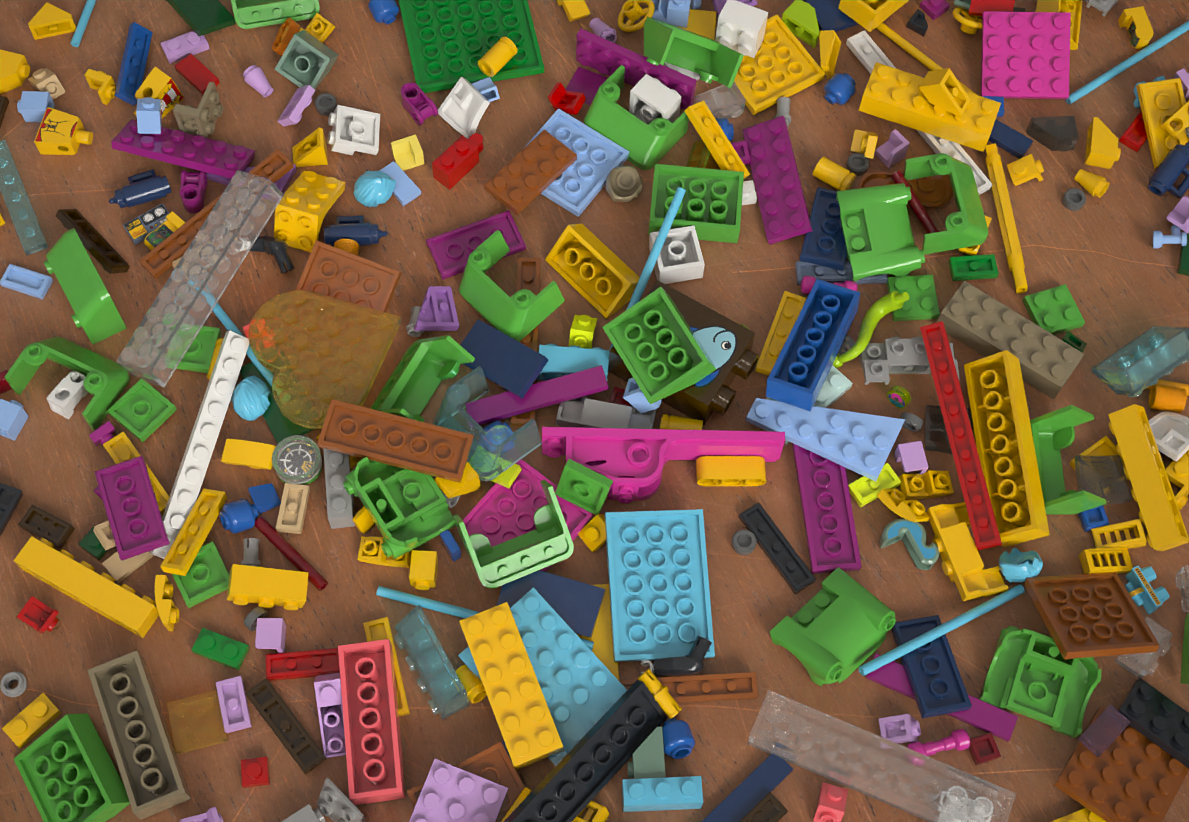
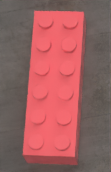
[338,639,406,805]

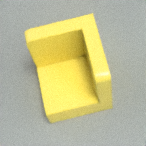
[391,135,425,171]

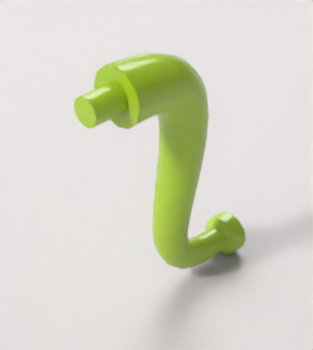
[833,291,909,368]

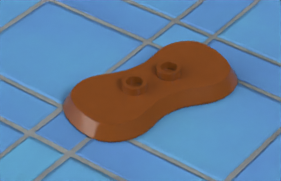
[858,170,953,208]

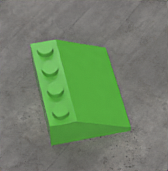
[648,164,744,243]
[602,287,716,404]
[14,713,130,822]

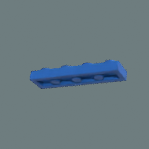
[114,22,153,106]

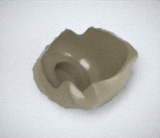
[606,166,643,202]

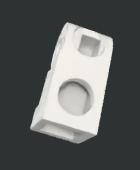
[46,370,88,420]

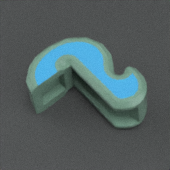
[879,518,939,570]

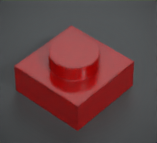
[241,757,270,788]

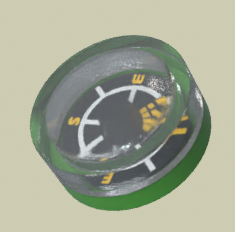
[272,435,323,485]

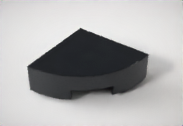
[906,9,928,37]

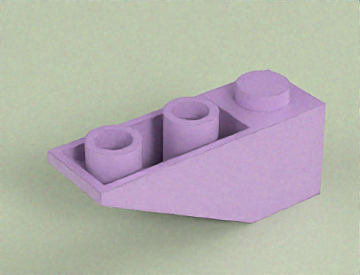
[314,672,346,758]

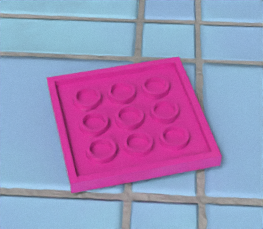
[981,12,1071,99]
[457,458,594,572]

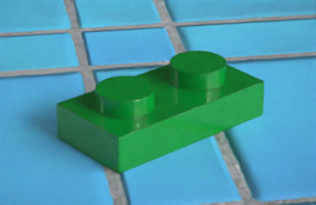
[948,254,999,281]
[191,628,249,671]

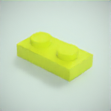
[848,463,901,508]

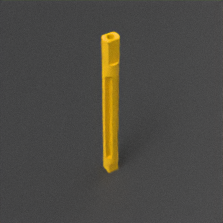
[985,143,1028,294]

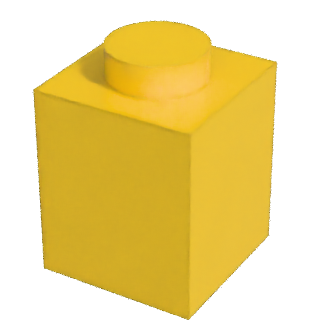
[409,550,438,590]

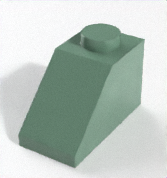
[627,727,666,779]

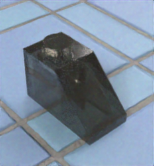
[1026,116,1079,152]

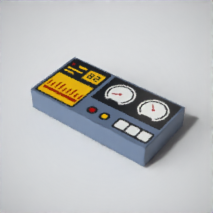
[123,204,169,245]

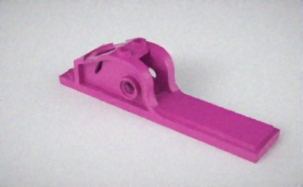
[542,427,785,503]

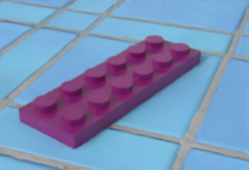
[576,29,697,110]
[742,115,812,245]
[111,119,255,180]
[792,443,862,574]

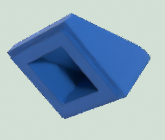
[248,483,281,514]

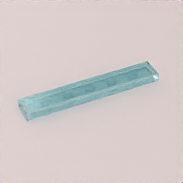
[0,140,48,255]

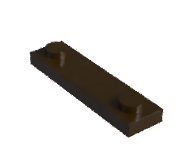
[56,209,130,274]
[245,678,327,775]

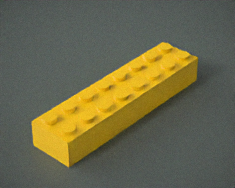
[964,350,1050,547]

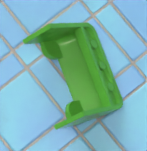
[231,0,320,29]
[644,16,744,88]
[584,65,689,170]
[904,153,988,255]
[44,228,127,345]
[459,230,565,342]
[370,335,475,422]
[4,337,130,431]
[1030,405,1106,515]
[453,480,574,588]

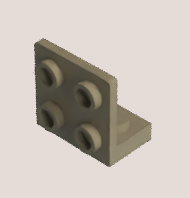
[173,82,223,138]

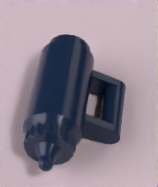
[1147,142,1189,199]
[109,169,172,208]
[324,215,387,247]

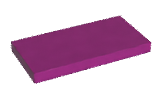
[426,210,526,280]
[95,456,170,561]

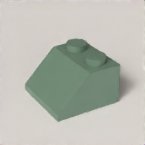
[274,30,339,89]

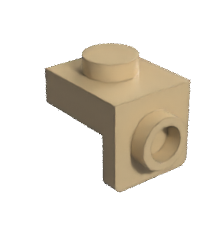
[28,68,65,100]

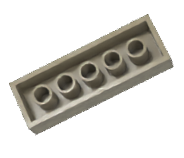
[936,281,1084,400]
[87,650,191,820]

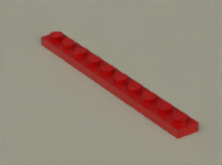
[920,321,1002,551]

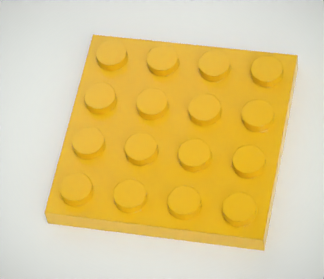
[732,15,825,115]

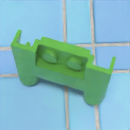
[836,183,925,281]
[343,457,456,559]
[770,567,896,686]
[978,626,1102,738]

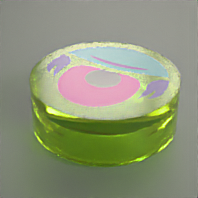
[887,385,911,409]

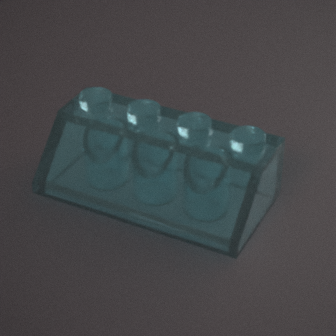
[1092,326,1189,397]
[393,605,469,720]

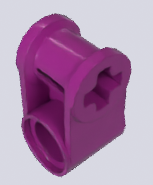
[401,82,438,126]
[180,170,207,213]

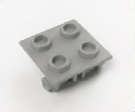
[316,777,366,822]

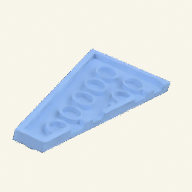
[745,398,905,481]

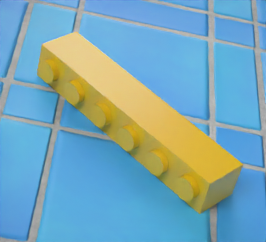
[1108,404,1189,551]
[14,536,159,638]

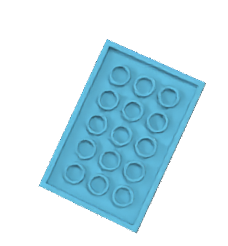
[604,509,715,662]
[458,587,627,766]

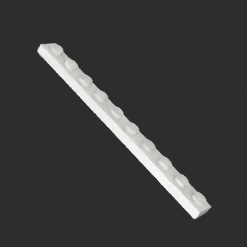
[846,30,992,195]
[150,330,250,559]

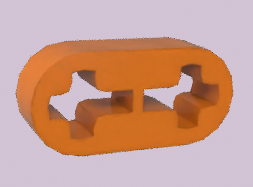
[272,18,300,57]

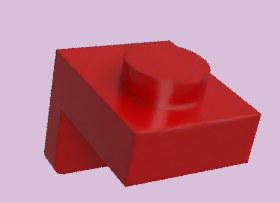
[548,82,586,115]
[16,596,59,634]

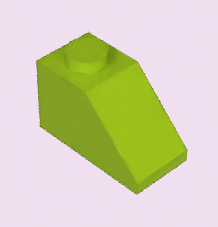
[782,0,820,48]

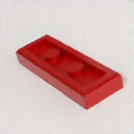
[265,648,340,681]

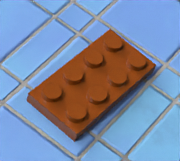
[484,130,577,215]

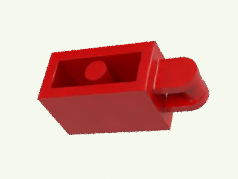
[432,133,484,190]

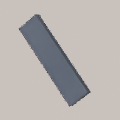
[795,261,888,285]

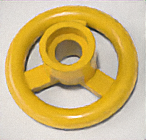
[617,0,655,32]
[952,7,982,34]

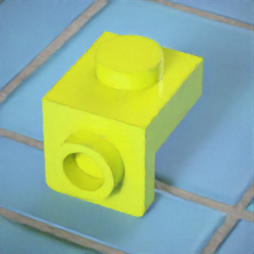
[569,315,597,349]

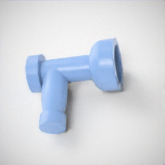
[1153,225,1187,249]

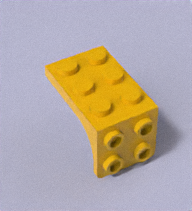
[274,170,346,253]

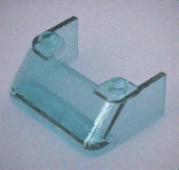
[433,366,542,481]

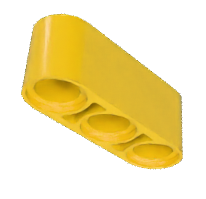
[696,456,766,486]

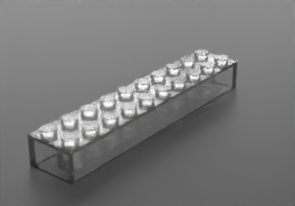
[116,170,284,388]
[748,690,1017,822]

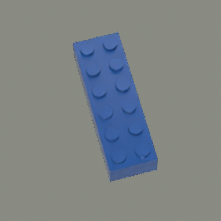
[766,279,861,412]

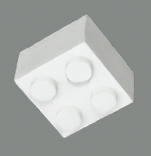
[715,0,768,58]
[629,74,682,125]
[649,226,705,284]

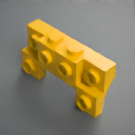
[926,502,1008,602]

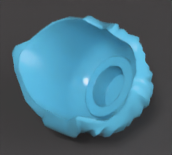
[353,171,396,207]
[231,375,270,421]
[998,548,1043,583]

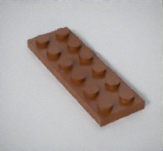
[317,399,474,483]

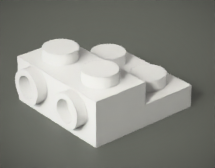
[327,105,380,155]

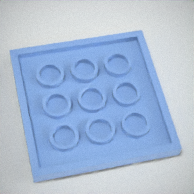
[523,108,629,217]

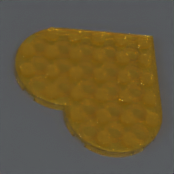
[248,290,402,428]

